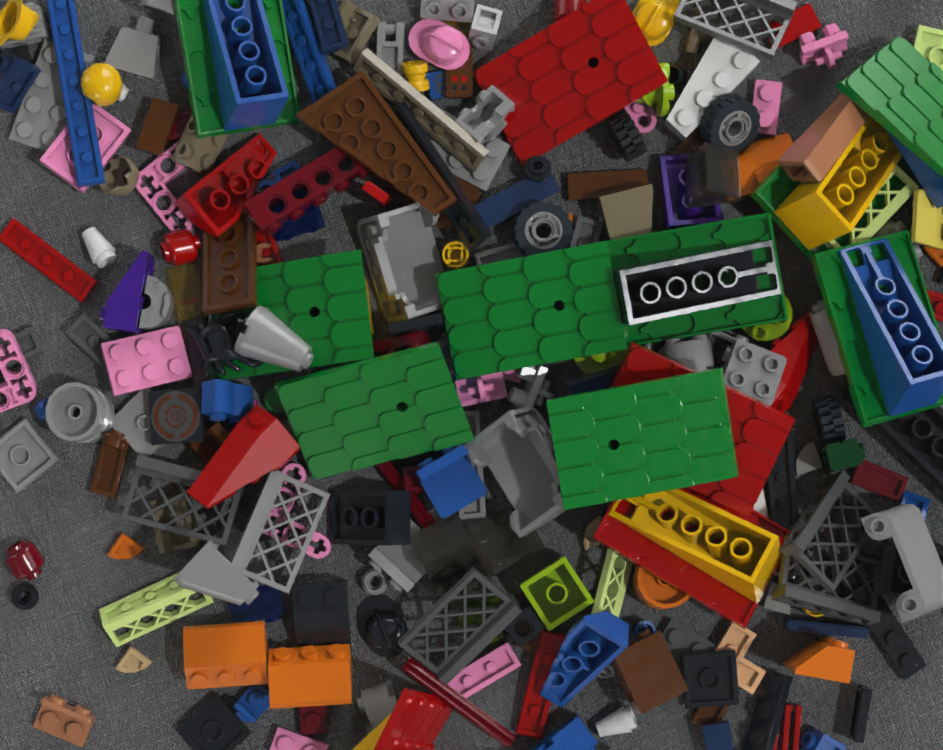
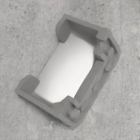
[357,203,444,322]
[464,406,566,538]
[861,504,943,623]
[173,522,275,605]

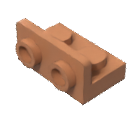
[33,694,96,747]

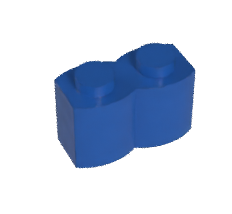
[201,379,253,425]

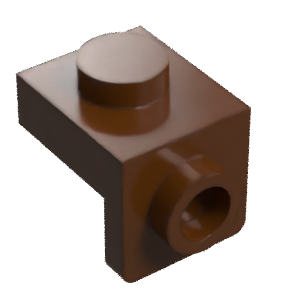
[189,422,230,465]

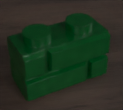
[818,438,866,474]

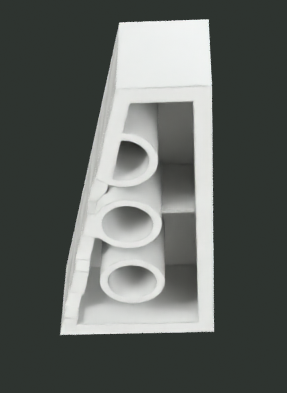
[664,25,760,142]

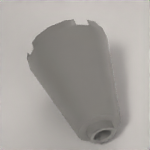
[809,299,845,376]
[234,306,314,372]

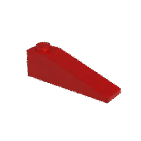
[174,133,277,238]
[770,308,818,412]
[187,404,300,509]

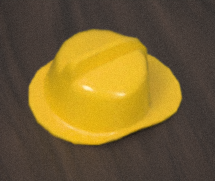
[0,0,39,46]
[632,0,680,46]

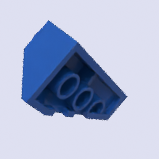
[540,611,629,708]

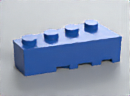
[530,714,598,750]

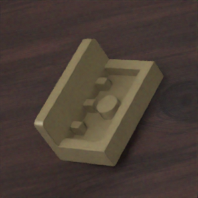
[331,0,380,65]
[171,114,228,176]
[150,495,201,554]

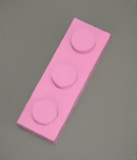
[447,641,521,698]

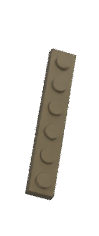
[353,48,490,172]

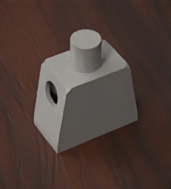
[105,16,162,84]

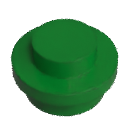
[265,387,285,413]

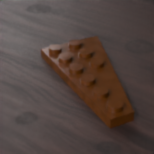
[296,70,457,217]

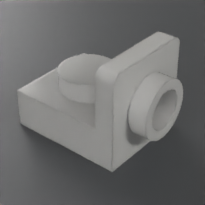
[468,4,503,51]

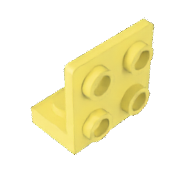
[911,189,943,251]

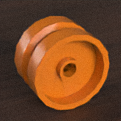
[631,565,689,610]

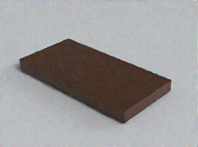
[202,209,257,315]

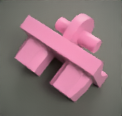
[799,23,849,70]
[455,372,508,407]

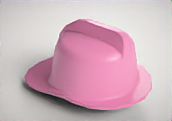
[408,19,470,70]

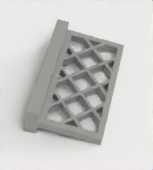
[230,470,330,594]

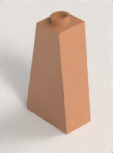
[777,94,870,183]

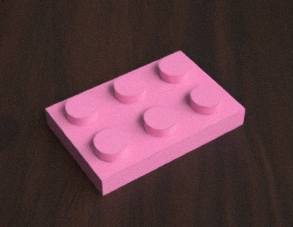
[40,101,132,194]
[100,325,193,397]

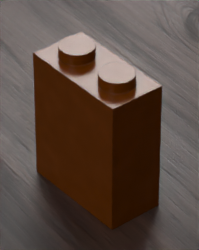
[611,628,688,714]

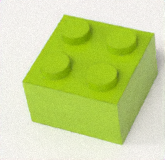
[519,555,594,631]

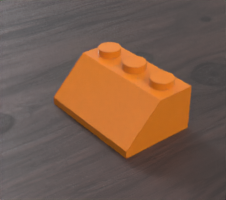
[711,133,793,203]
[183,621,269,690]
[783,636,855,684]
[268,644,353,709]

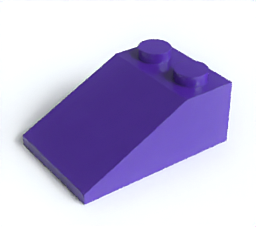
[659,152,722,230]
[100,251,155,335]

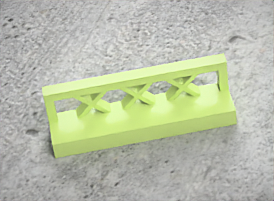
[827,164,919,249]
[591,549,633,618]
[99,572,214,647]

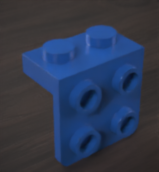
[415,444,487,518]

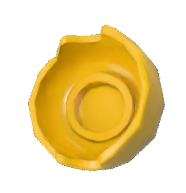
[80,63,123,107]

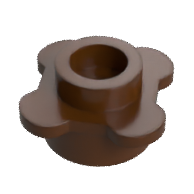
[101,430,130,452]

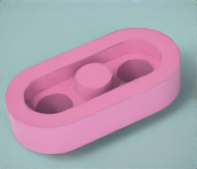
[623,103,657,134]

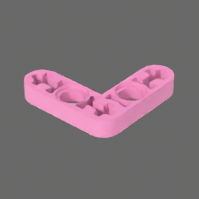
[136,141,193,232]
[0,329,37,413]
[263,463,332,559]

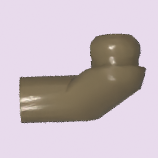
[684,22,717,56]

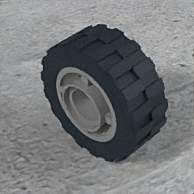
[699,93,760,156]
[513,201,573,256]

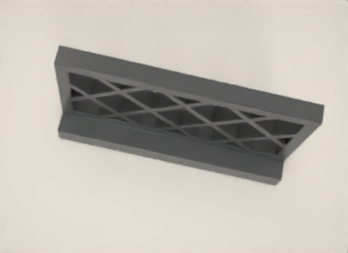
[673,0,797,60]
[121,455,245,546]
[779,470,876,593]
[771,534,882,626]
[397,567,522,685]

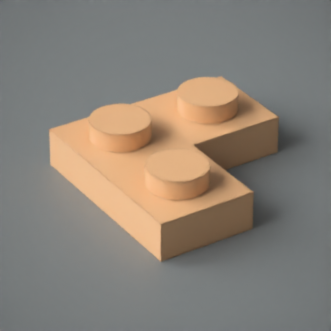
[715,622,766,694]

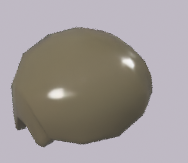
[99,156,139,197]

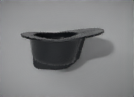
[357,594,408,657]

